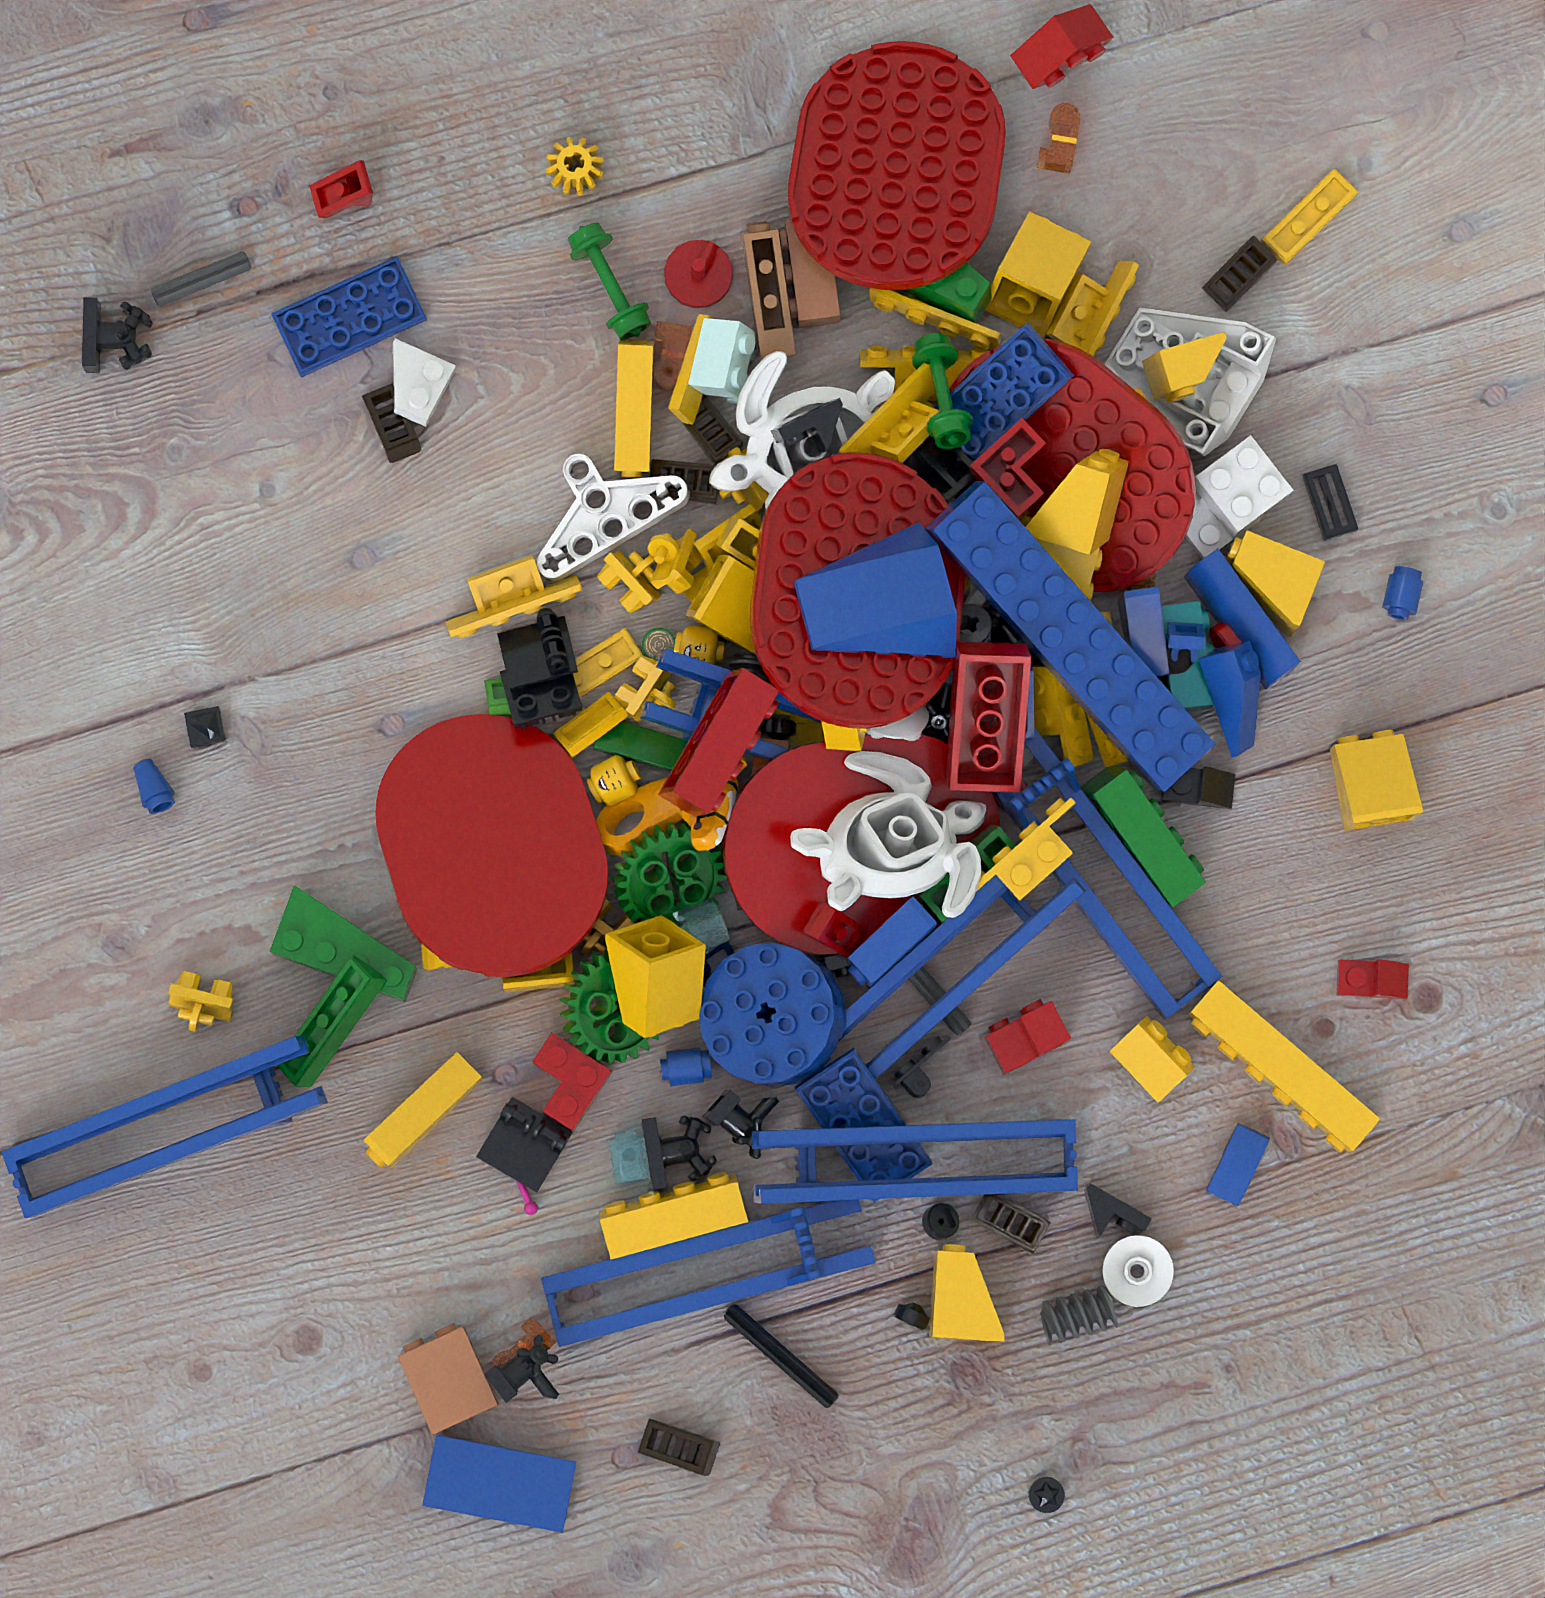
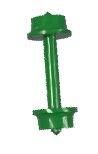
[568,223,651,340]
[912,333,973,449]

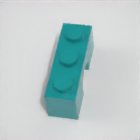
[1161,601,1214,712]

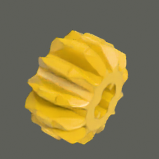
[545,137,604,196]

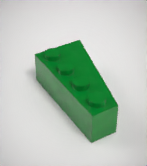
[901,263,991,324]
[1080,765,1206,908]
[270,885,418,1002]

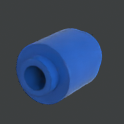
[1382,566,1423,620]
[660,1047,712,1087]

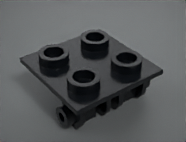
[497,607,578,690]
[500,670,583,730]
[893,1036,951,1098]
[476,1097,573,1193]

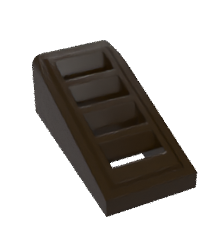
[1202,236,1277,312]
[362,383,421,463]
[681,394,743,465]
[649,459,718,504]
[971,1194,1051,1254]
[638,1418,720,1476]

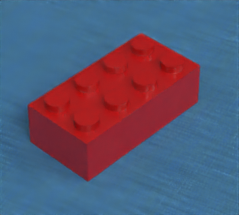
[946,641,1031,792]
[658,668,779,817]

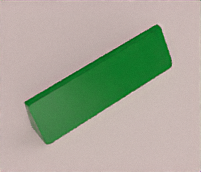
[593,721,688,772]
[277,955,387,1087]

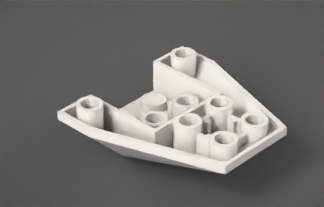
[1104,308,1276,456]

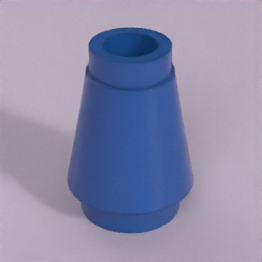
[133,759,175,814]

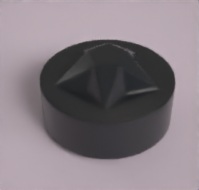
[761,718,797,740]
[922,1203,960,1240]
[893,1302,931,1330]
[1028,1477,1065,1513]

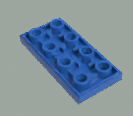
[271,256,427,378]
[934,322,1074,462]
[795,1047,933,1203]
[422,1435,577,1533]

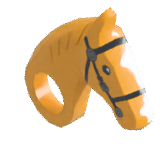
[596,757,748,856]

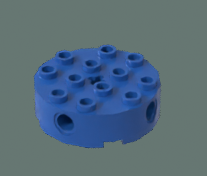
[699,942,846,1087]

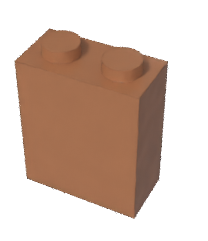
[397,1323,499,1435]

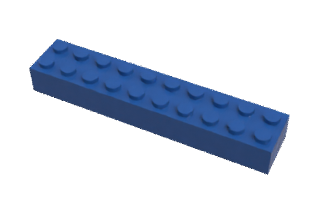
[925,481,1215,792]

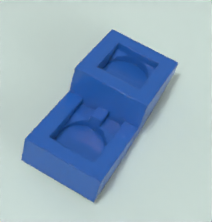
[1206,1123,1270,1206]

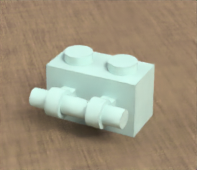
[688,318,756,404]

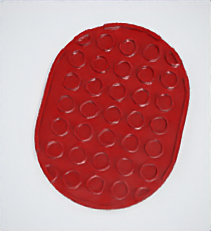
[788,41,1006,290]
[949,339,1196,592]
[750,453,966,729]
[375,714,608,977]
[723,734,1001,954]

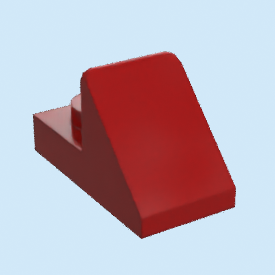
[309,160,373,218]
[803,903,867,959]
[1337,959,1409,999]

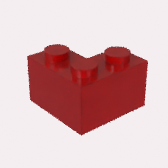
[1010,4,1114,89]
[970,418,1046,521]
[984,999,1071,1075]
[532,1032,612,1132]

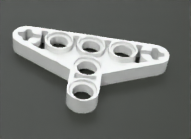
[537,454,690,581]

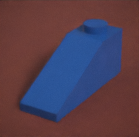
[1199,640,1261,757]

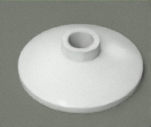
[1102,1235,1174,1307]

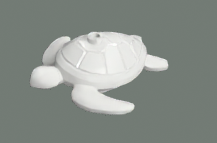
[709,351,895,510]
[790,751,986,918]

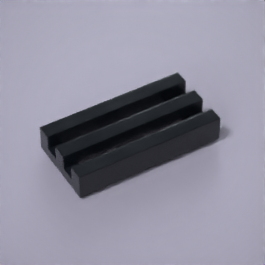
[1302,464,1358,541]

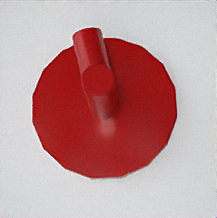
[664,240,733,308]

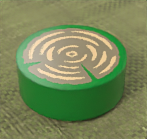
[642,628,675,661]

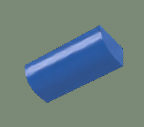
[1184,548,1301,689]

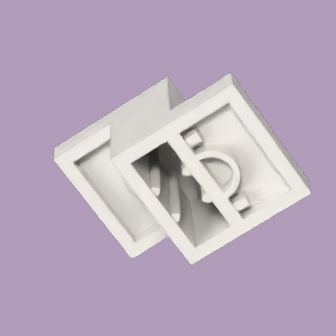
[1185,435,1294,559]

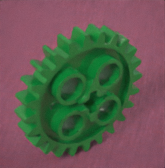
[612,822,727,930]
[560,949,659,1064]

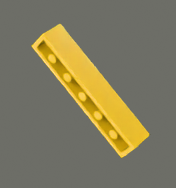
[1187,980,1380,1153]

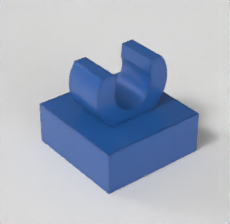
[1166,622,1205,662]

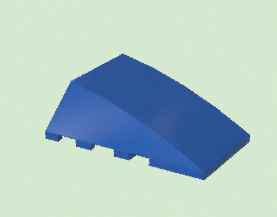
[794,522,957,658]

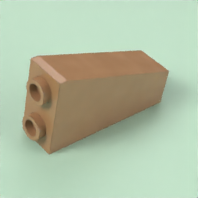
[740,221,796,359]

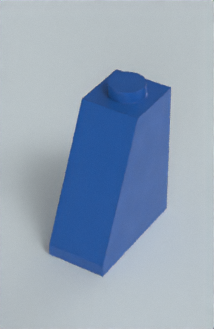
[1118,586,1169,682]
[847,897,937,988]

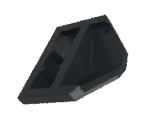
[902,435,976,502]

